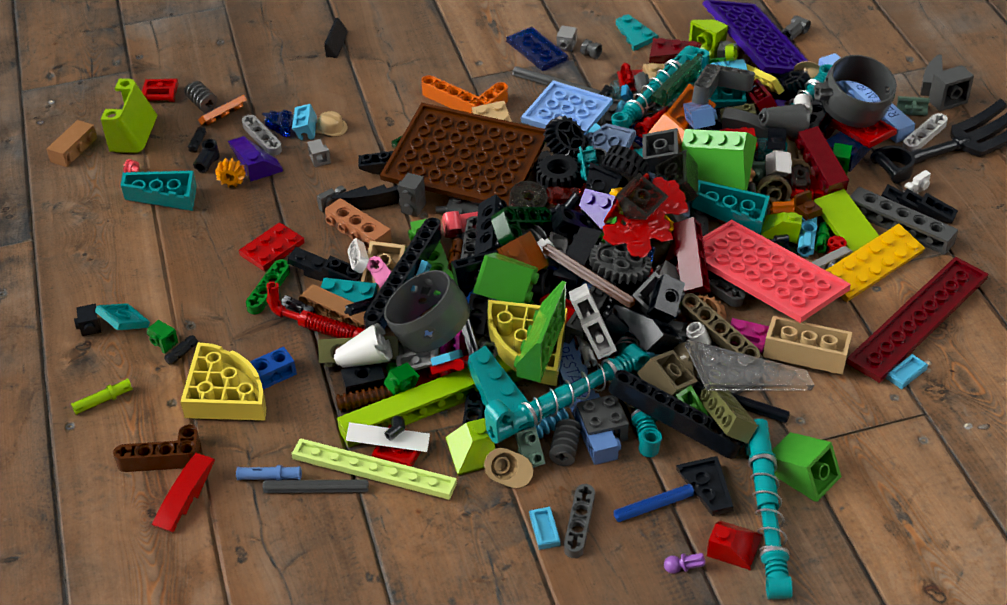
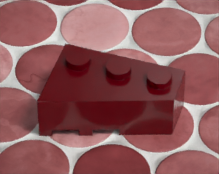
[649,38,702,64]

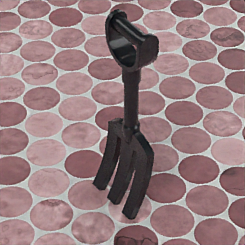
[870,98,1007,183]

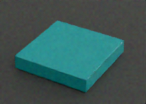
[95,303,150,330]

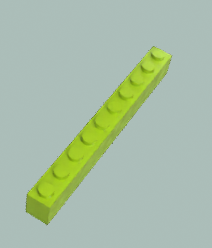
[337,355,524,448]

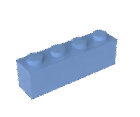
[683,102,718,129]

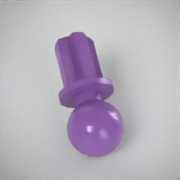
[664,553,705,574]

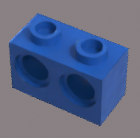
[250,347,297,390]

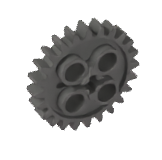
[589,240,652,284]

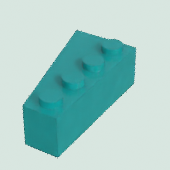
[120,171,197,211]
[692,180,770,234]

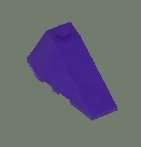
[228,136,283,182]

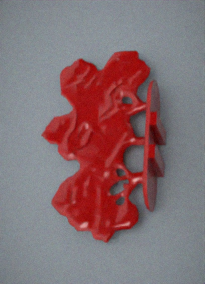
[603,173,689,257]

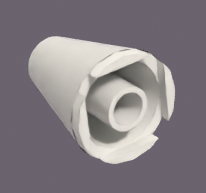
[334,323,393,368]

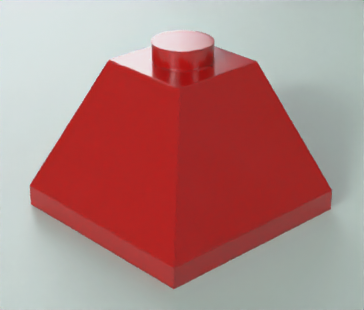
[707,520,763,570]

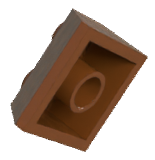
[497,231,549,272]

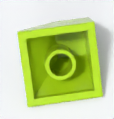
[689,20,728,59]
[761,212,802,243]
[445,418,495,476]

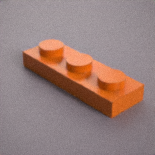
[198,95,247,125]

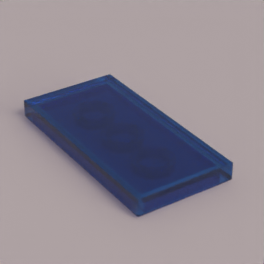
[506,26,569,71]

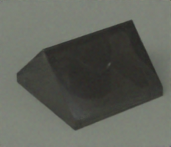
[616,173,669,220]

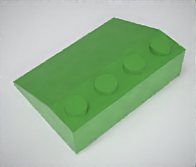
[681,129,757,191]
[514,281,566,382]

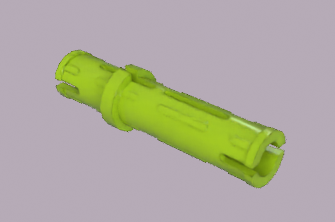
[71,378,133,415]

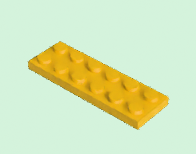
[826,224,925,303]

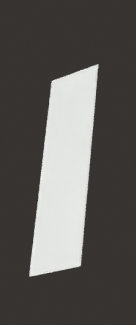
[346,422,430,452]

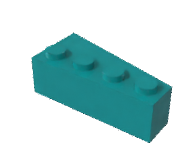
[467,346,529,411]

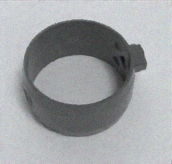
[814,55,897,128]
[384,270,470,353]

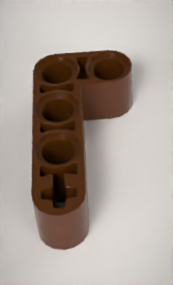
[113,424,201,472]

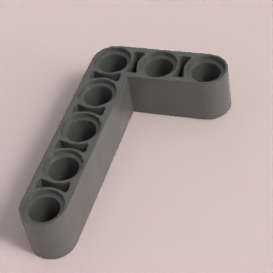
[692,64,755,105]

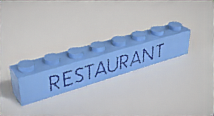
[818,53,915,143]

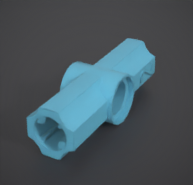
[797,217,818,257]

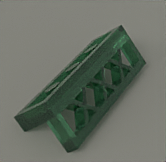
[651,53,703,107]

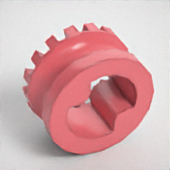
[123,159,139,172]

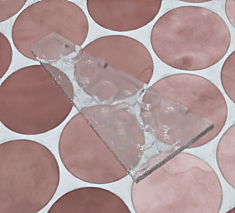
[685,340,815,391]

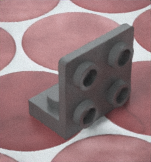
[577,395,629,442]

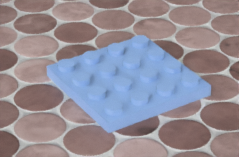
[521,81,613,135]

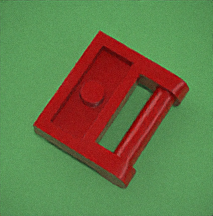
[142,79,178,102]
[430,355,470,376]

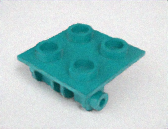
[577,146,598,185]

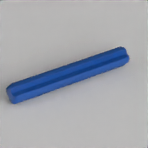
[614,484,694,522]

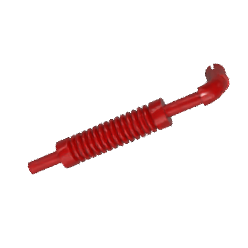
[266,281,365,338]

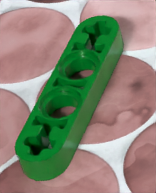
[246,259,290,315]

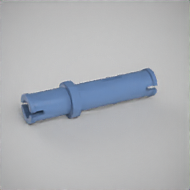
[236,465,302,481]

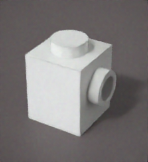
[766,150,792,177]

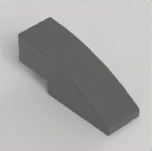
[920,54,943,96]
[722,108,769,139]

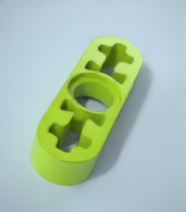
[725,43,738,61]

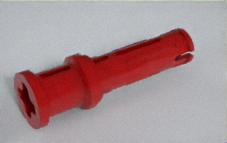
[634,106,670,137]

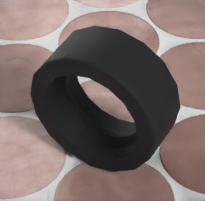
[531,269,555,305]

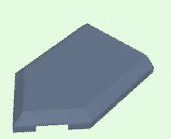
[585,123,636,152]

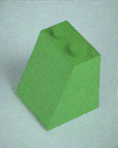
[473,252,539,304]
[772,432,842,502]

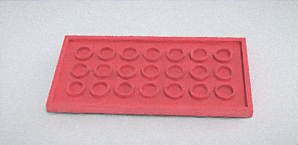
[703,220,851,323]

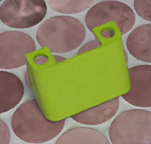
[100,78,157,153]

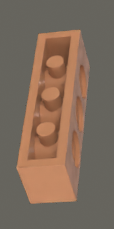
[325,198,392,249]

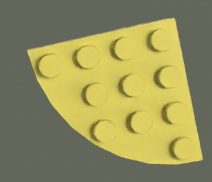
[487,300,567,386]
[180,342,267,421]

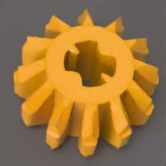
[215,157,246,188]

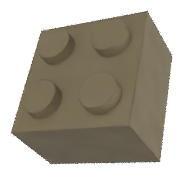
[637,350,698,396]

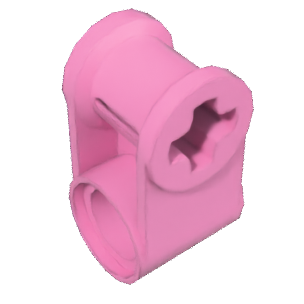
[366,256,392,289]

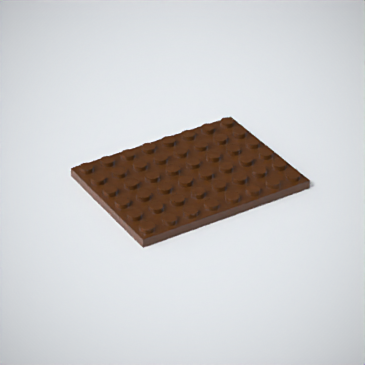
[380,102,546,207]

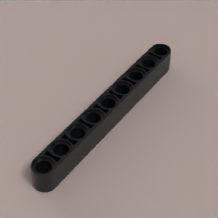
[363,218,442,329]

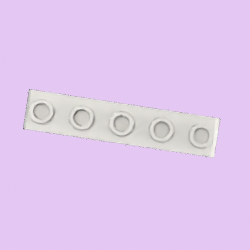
[569,283,617,360]

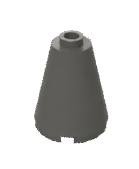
[758,104,810,139]

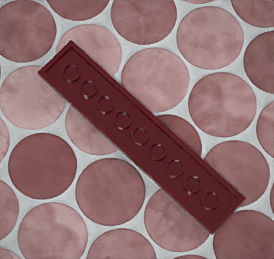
[846,257,989,383]

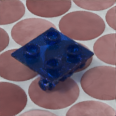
[262,110,294,137]

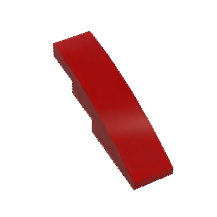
[152,453,215,533]

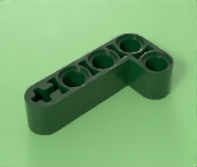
[491,206,552,246]

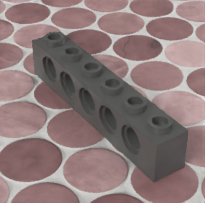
[850,187,958,255]

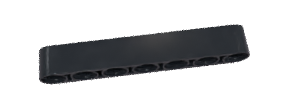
[608,370,745,459]

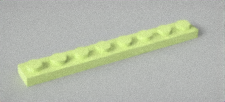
[292,438,457,500]

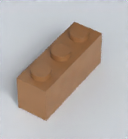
[46,120,97,167]

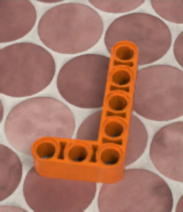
[421,75,508,113]

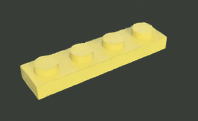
[746,64,784,95]

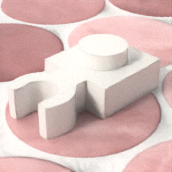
[903,170,931,194]

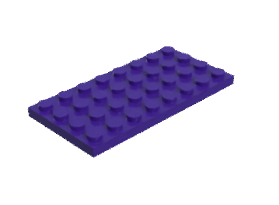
[703,0,808,75]

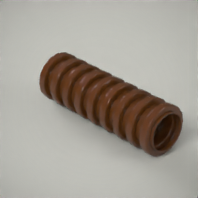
[336,385,393,412]

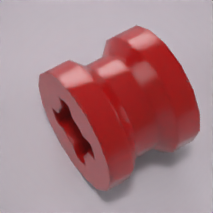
[826,236,847,254]

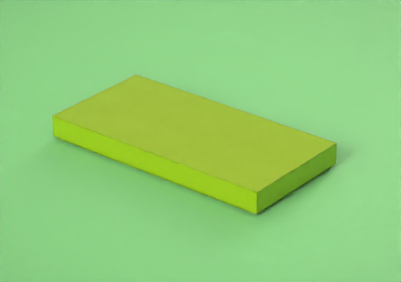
[813,189,879,252]

